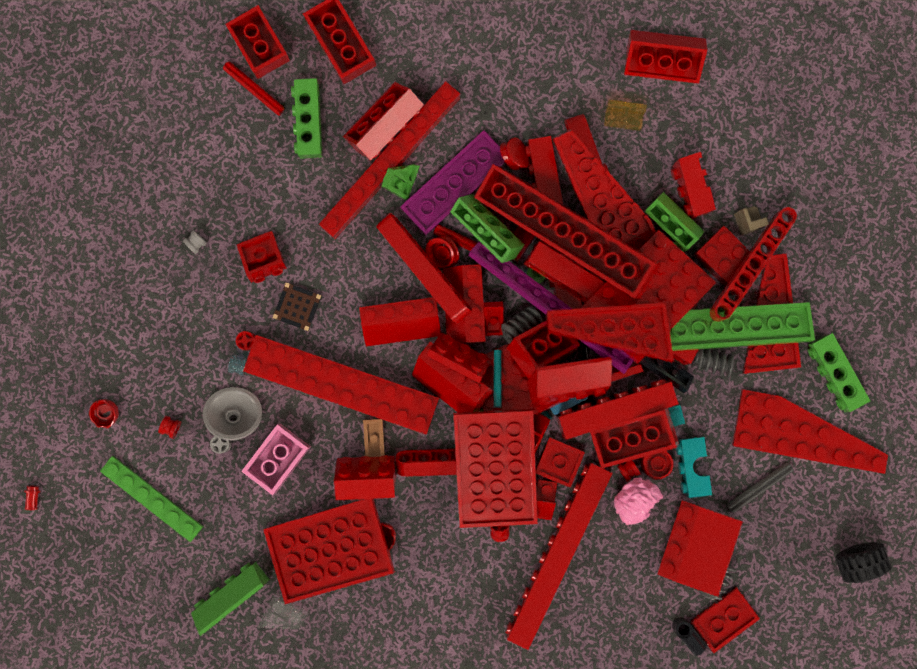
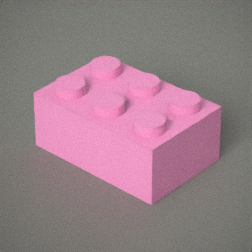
[241,424,311,495]

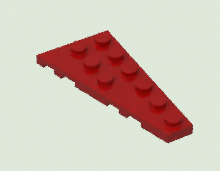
[742,253,801,374]
[546,303,674,362]

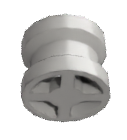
[182,230,207,254]
[210,436,232,454]

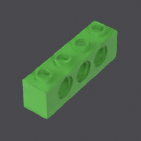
[291,78,323,159]
[450,194,524,263]
[808,333,870,412]

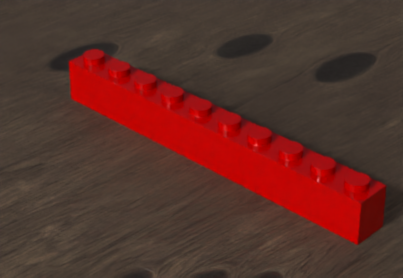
[319,81,460,239]
[525,136,582,309]
[524,241,699,365]
[505,462,613,650]

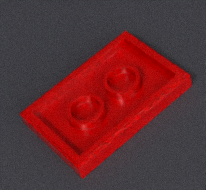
[690,587,760,653]

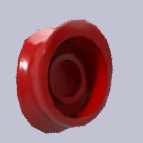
[500,137,530,170]
[426,236,460,268]
[641,451,674,480]

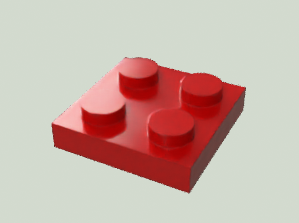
[535,437,585,488]

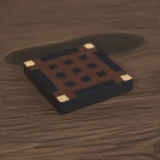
[272,282,322,331]

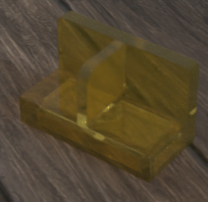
[604,100,647,131]

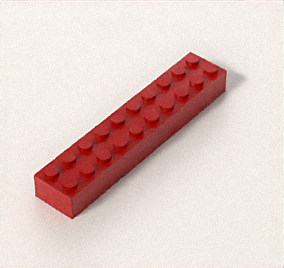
[474,164,661,299]
[243,335,439,435]

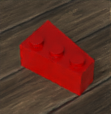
[671,151,716,219]

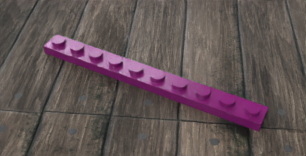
[468,241,634,374]

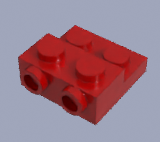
[237,231,287,283]

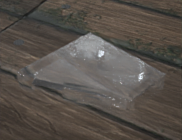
[257,592,310,630]

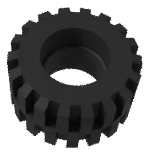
[835,542,892,583]

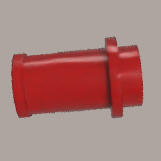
[24,485,41,510]

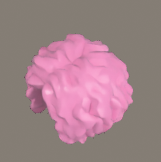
[614,478,663,525]

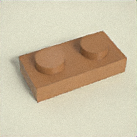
[363,419,385,457]

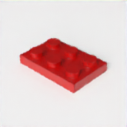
[427,333,492,383]

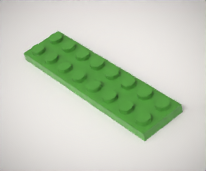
[670,302,815,351]

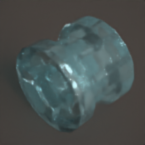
[228,354,247,376]

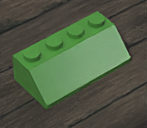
[191,562,270,636]

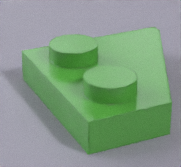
[382,164,420,200]

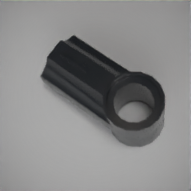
[672,617,708,656]

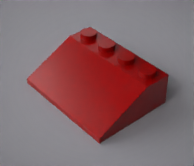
[657,500,743,597]

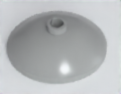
[203,387,262,440]

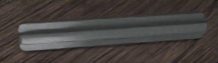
[727,462,794,513]

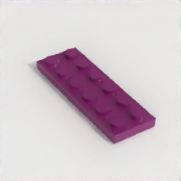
[400,130,505,236]

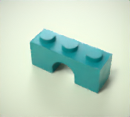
[676,436,712,498]

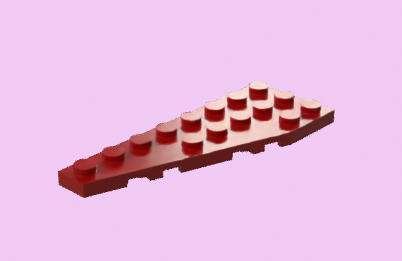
[552,130,656,250]
[732,389,888,474]

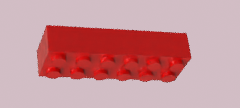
[556,379,679,440]

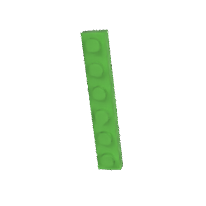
[100,456,204,542]

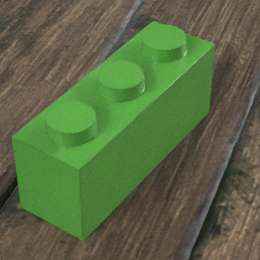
[645,192,705,251]

